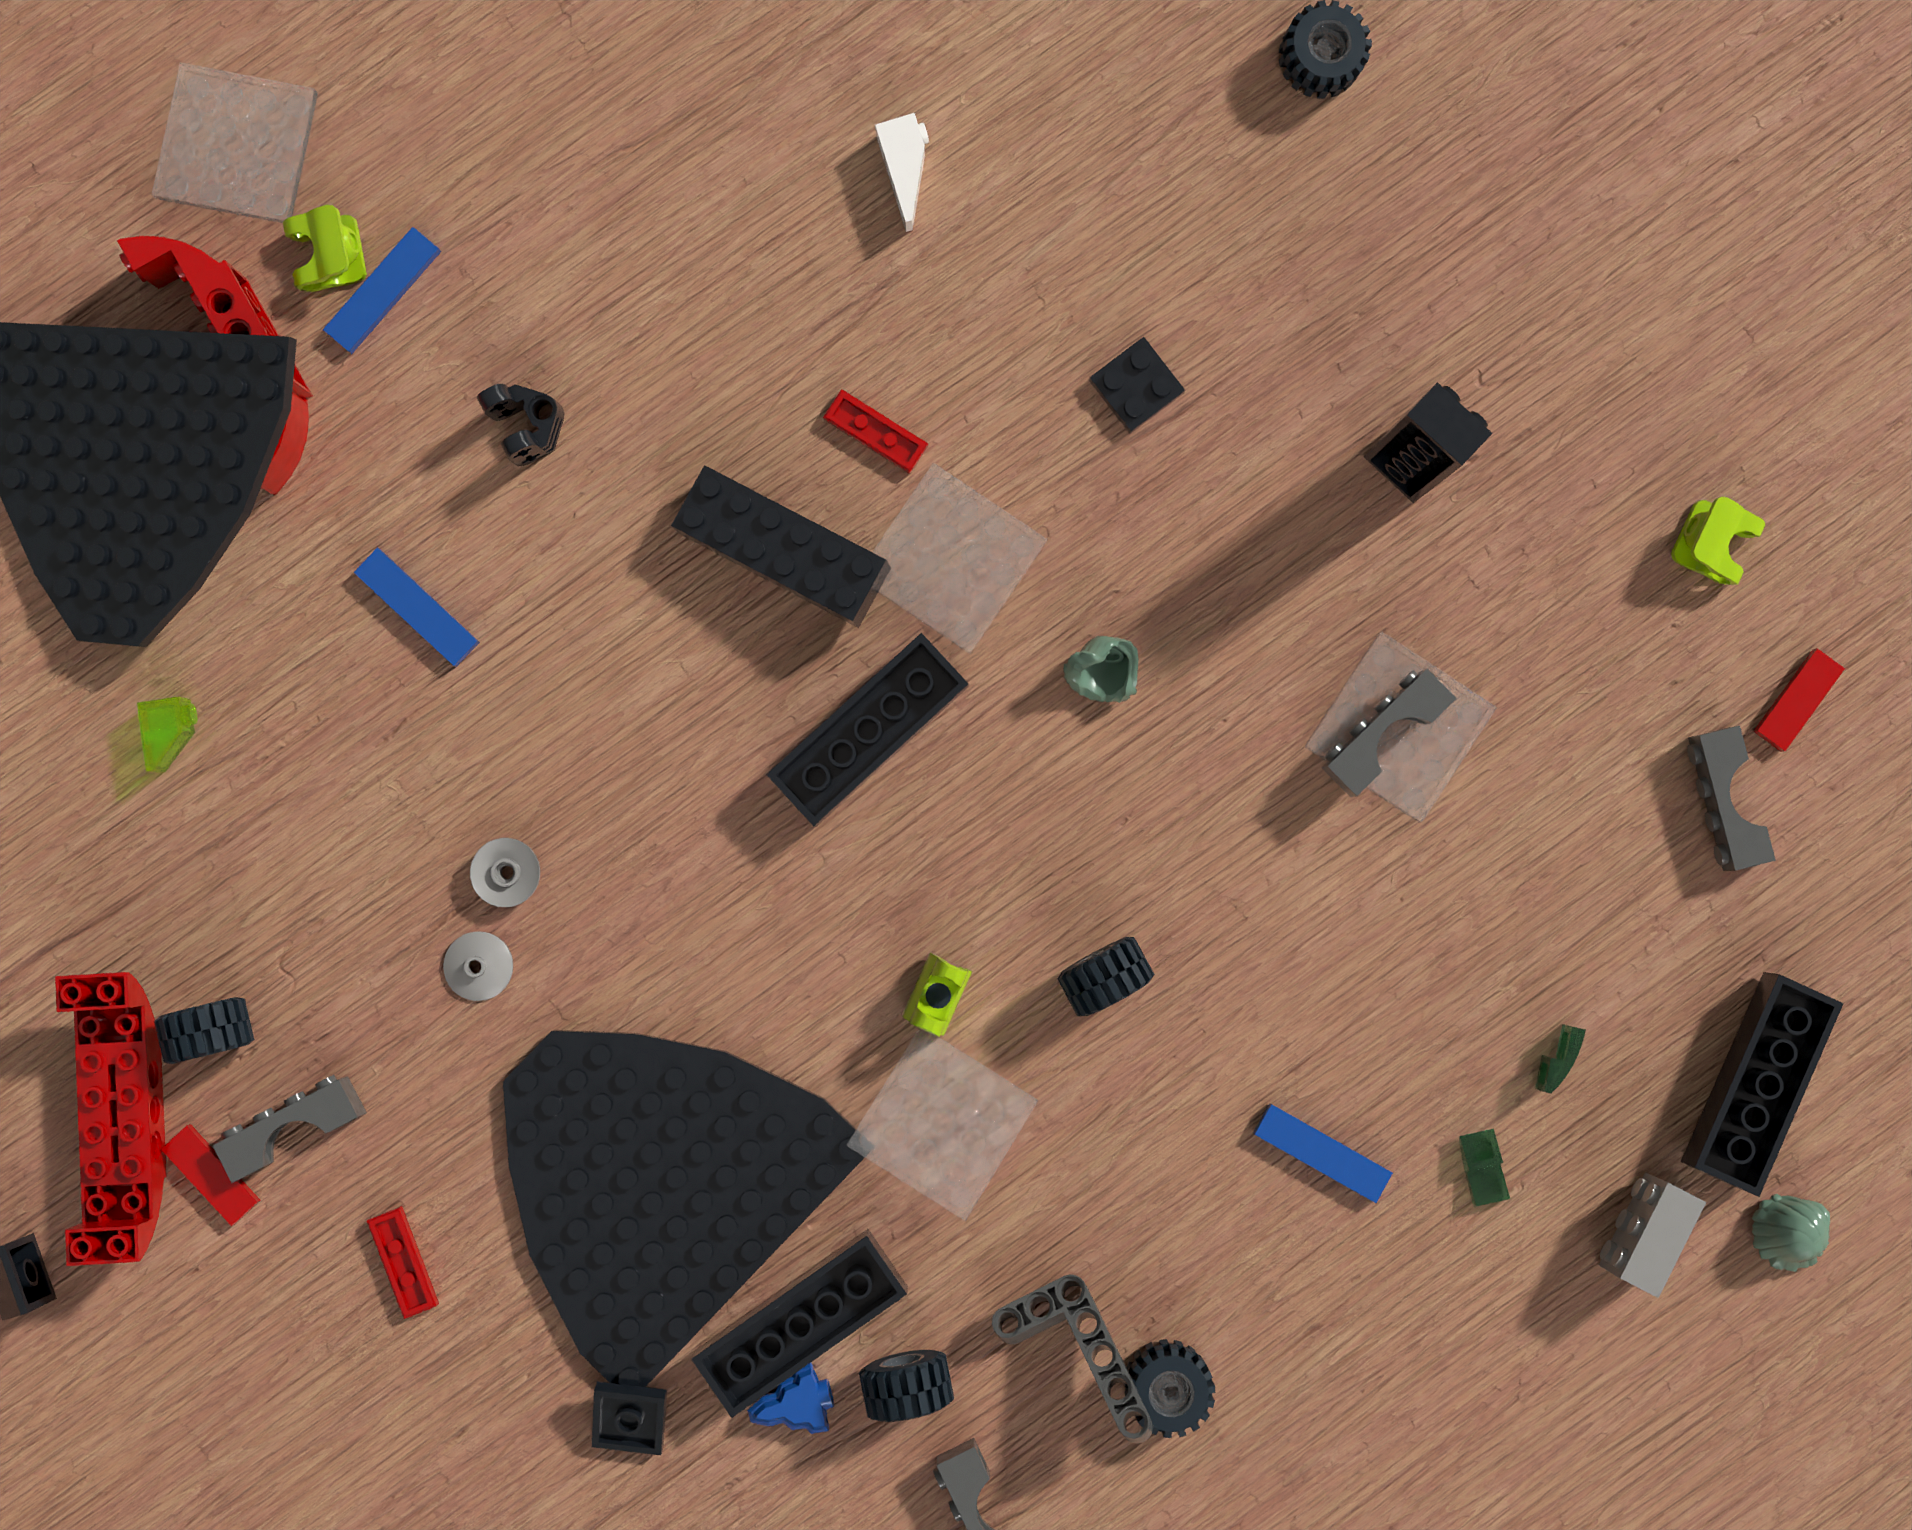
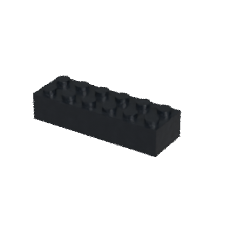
[1364,382,1492,503]
[671,465,891,628]
[766,633,969,827]
[1681,972,1844,1197]
[691,1229,908,1418]

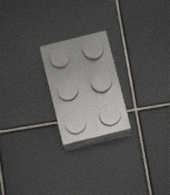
[1599,1173,1706,1298]

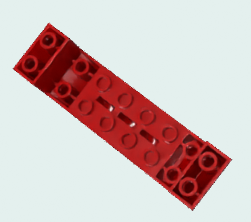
[117,236,313,495]
[55,972,167,1266]

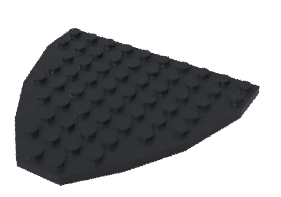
[0,322,297,647]
[503,1030,874,1387]

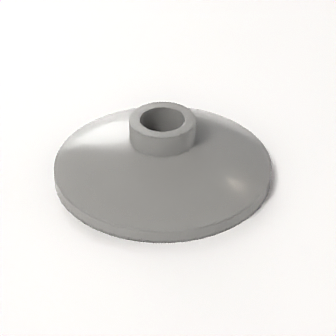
[470,838,540,907]
[443,931,513,1001]

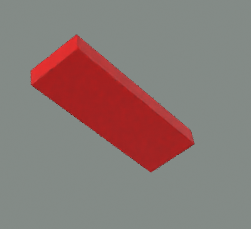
[823,389,928,474]
[1753,648,1845,752]
[161,1124,261,1226]
[367,1206,439,1319]

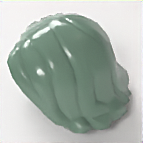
[1063,636,1139,703]
[1752,1194,1830,1272]

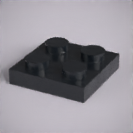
[1089,337,1186,434]
[592,1381,667,1455]

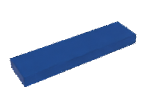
[323,227,441,354]
[354,547,480,667]
[1253,1103,1393,1203]

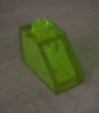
[137,696,198,773]

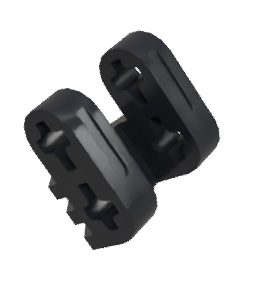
[477,384,565,466]

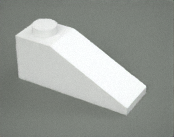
[875,113,929,232]

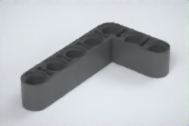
[992,1274,1153,1444]

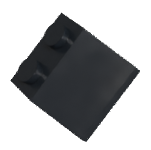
[0,1233,57,1321]

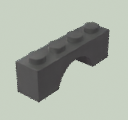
[1322,669,1457,797]
[1687,725,1776,871]
[213,1075,367,1183]
[933,1438,995,1530]

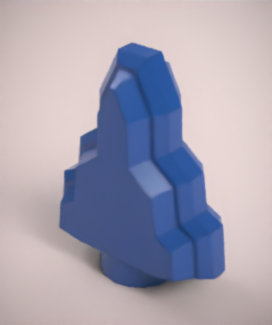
[747,1363,834,1434]

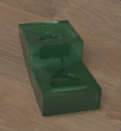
[1535,1024,1586,1094]
[1459,1129,1510,1207]

